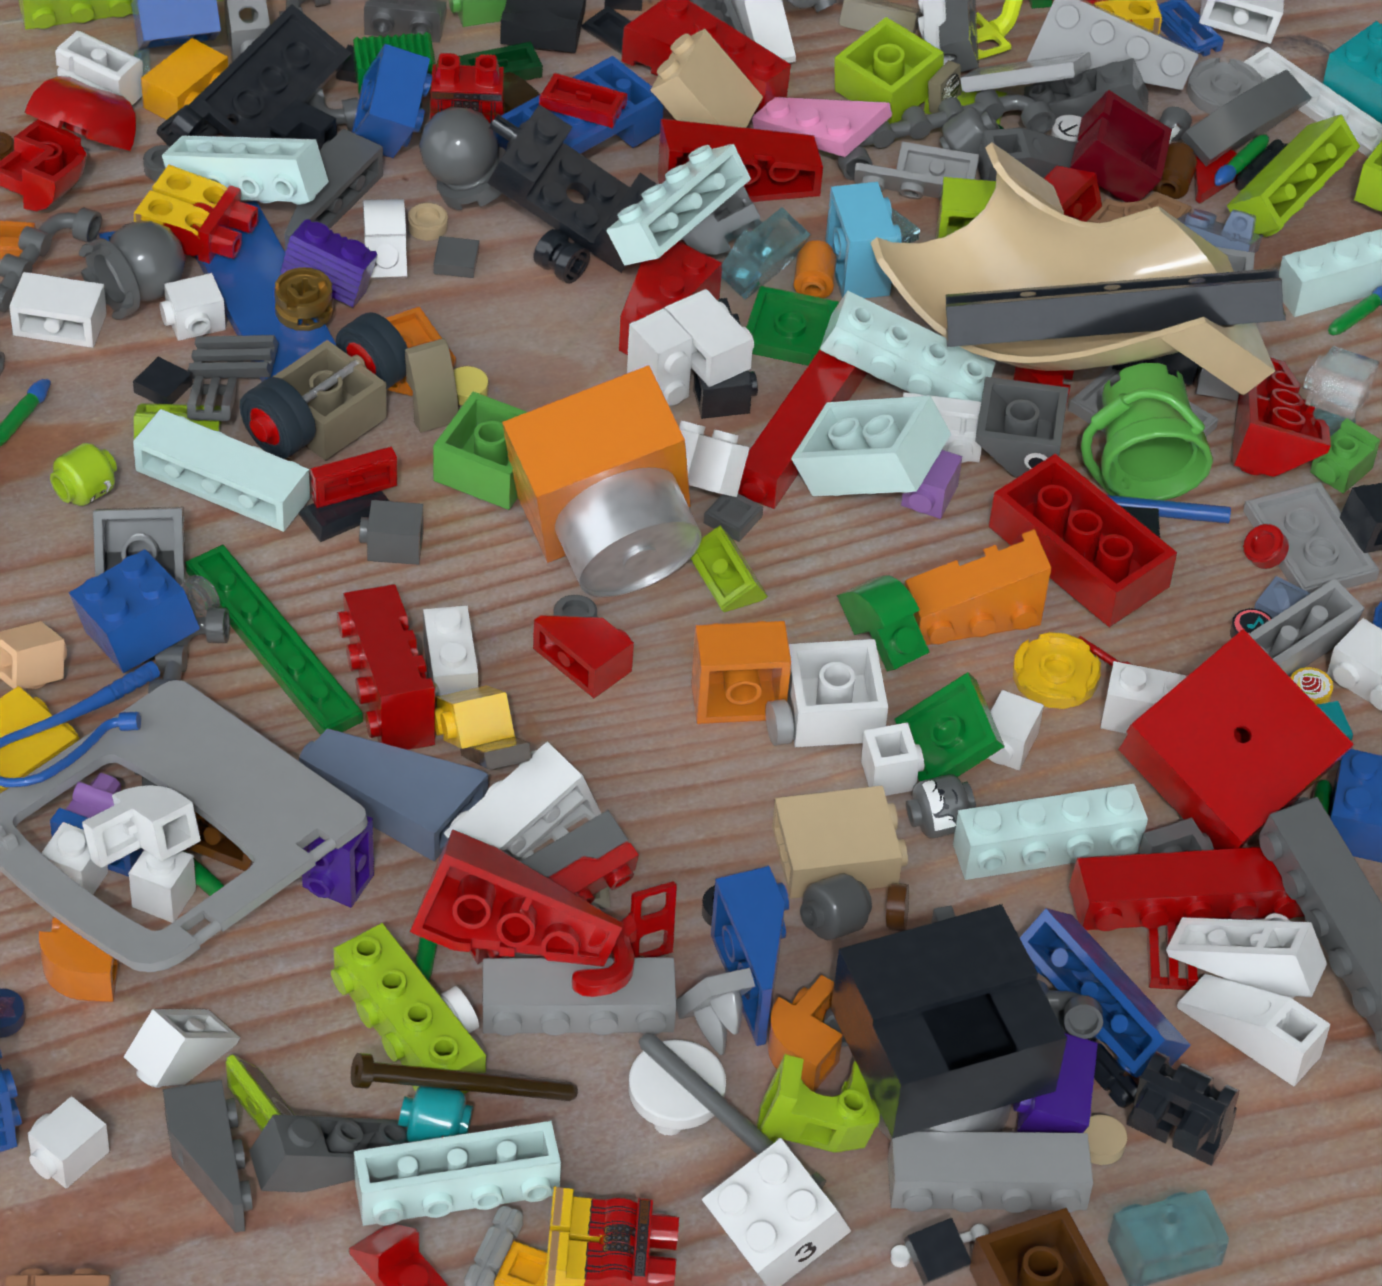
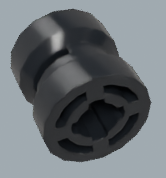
[533,229,590,284]

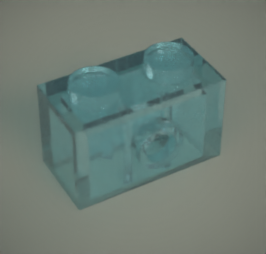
[721,207,811,300]
[1107,1190,1229,1286]

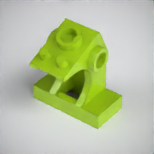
[756,1054,880,1153]

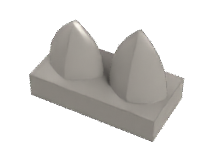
[676,968,755,1055]

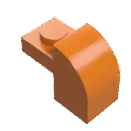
[39,916,119,1002]
[768,975,843,1092]

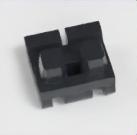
[1126,1051,1240,1166]

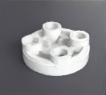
[629,1040,726,1135]

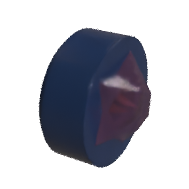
[0,989,26,1038]

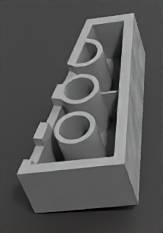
[1027,0,1199,90]

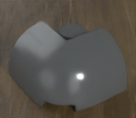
[682,186,763,255]

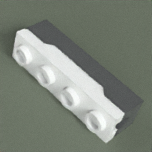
[918,0,979,72]

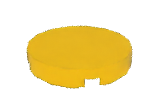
[1013,632,1101,709]

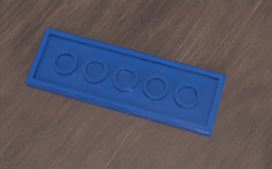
[195,200,336,381]

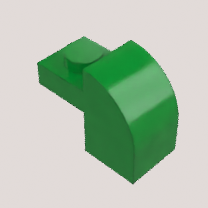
[837,575,930,672]

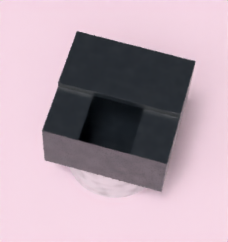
[831,904,1067,1139]

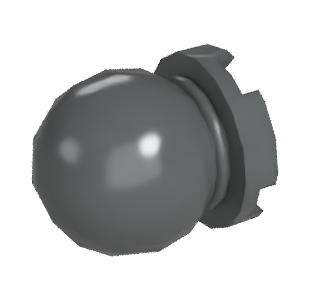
[419,107,506,210]
[79,220,186,319]

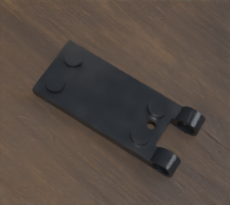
[169,4,352,138]

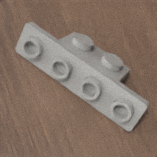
[854,141,979,201]

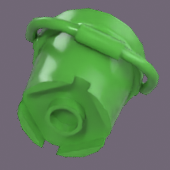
[1081,363,1213,500]

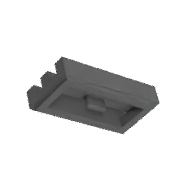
[188,335,278,379]
[187,376,237,421]

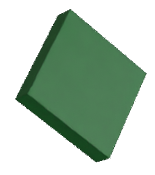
[746,285,839,366]
[894,672,1005,781]

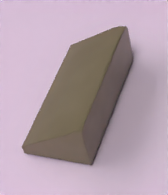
[839,0,922,34]

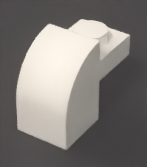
[363,199,407,280]
[82,785,201,868]

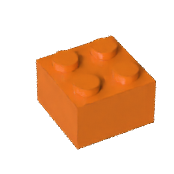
[691,621,791,724]

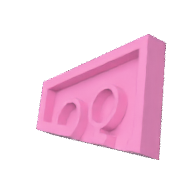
[752,97,892,157]

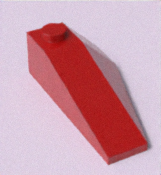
[1233,357,1331,477]
[410,829,623,967]

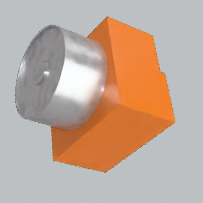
[502,365,702,597]

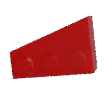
[619,241,722,355]

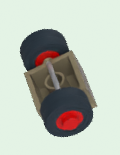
[239,312,408,461]

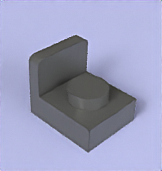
[1138,818,1214,854]

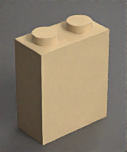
[651,29,763,128]
[772,785,908,899]

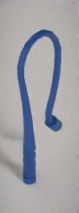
[0,661,160,788]

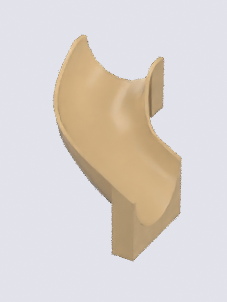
[870,142,1275,395]

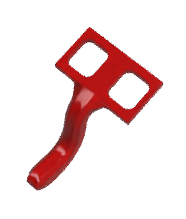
[571,881,677,997]

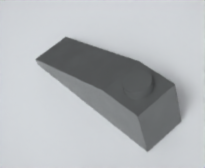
[284,128,383,252]

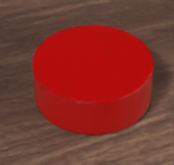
[1243,524,1289,569]

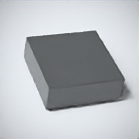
[433,236,479,278]
[704,494,763,542]

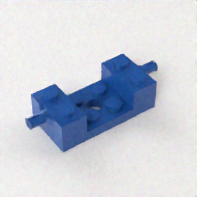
[496,56,664,154]

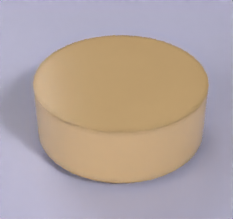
[408,203,448,241]
[1084,1115,1127,1165]

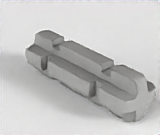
[464,1206,523,1286]

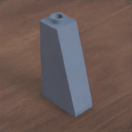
[299,728,488,861]

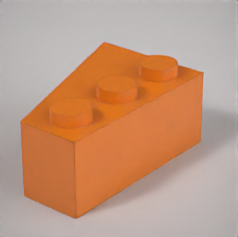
[905,529,1051,645]

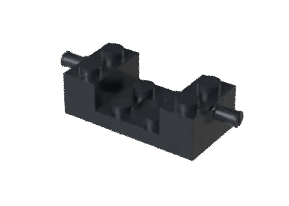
[487,105,657,273]

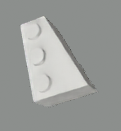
[444,742,602,862]

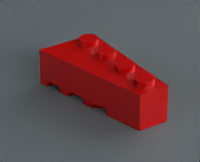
[621,0,791,114]
[658,119,823,202]
[337,584,435,750]

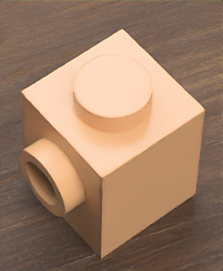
[0,621,67,690]

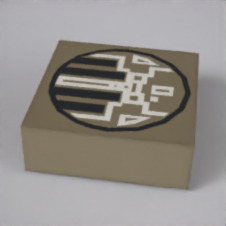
[928,61,961,113]

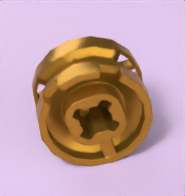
[274,267,333,331]

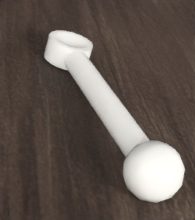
[890,1224,989,1267]

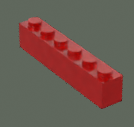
[1069,847,1305,931]

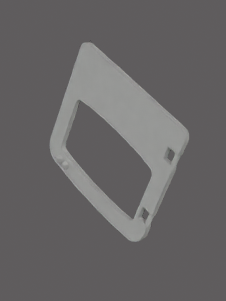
[0,680,368,972]

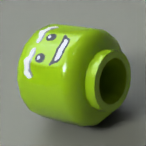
[50,443,117,506]

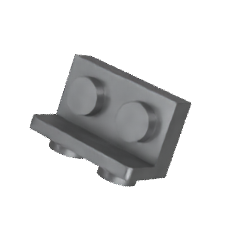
[364,0,446,43]

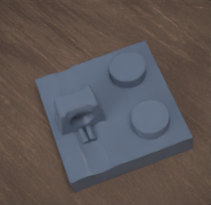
[1177,209,1263,253]

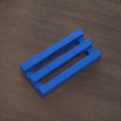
[1158,0,1224,59]

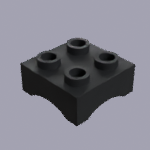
[500,0,586,53]

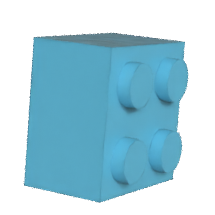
[825,182,902,298]

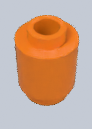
[794,240,837,298]

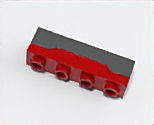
[470,810,639,964]

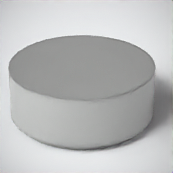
[765,699,794,746]

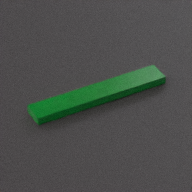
[185,544,363,736]

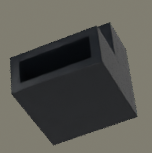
[266,99,337,151]

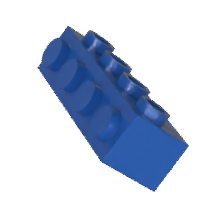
[1020,908,1191,1078]

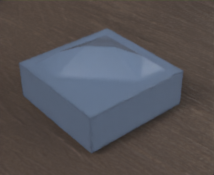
[1254,576,1311,618]

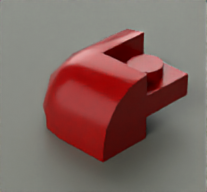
[24,76,136,151]
[0,119,87,211]

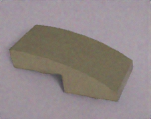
[405,338,459,433]

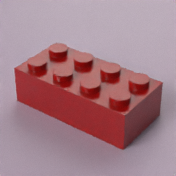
[989,454,1177,628]

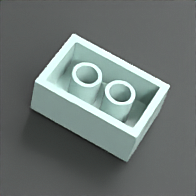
[791,396,951,496]

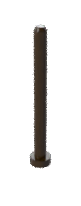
[350,1053,578,1101]

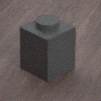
[359,500,424,565]

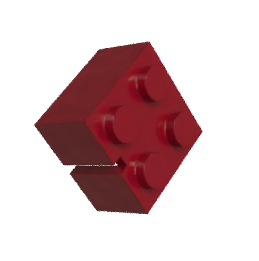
[1070,89,1172,202]

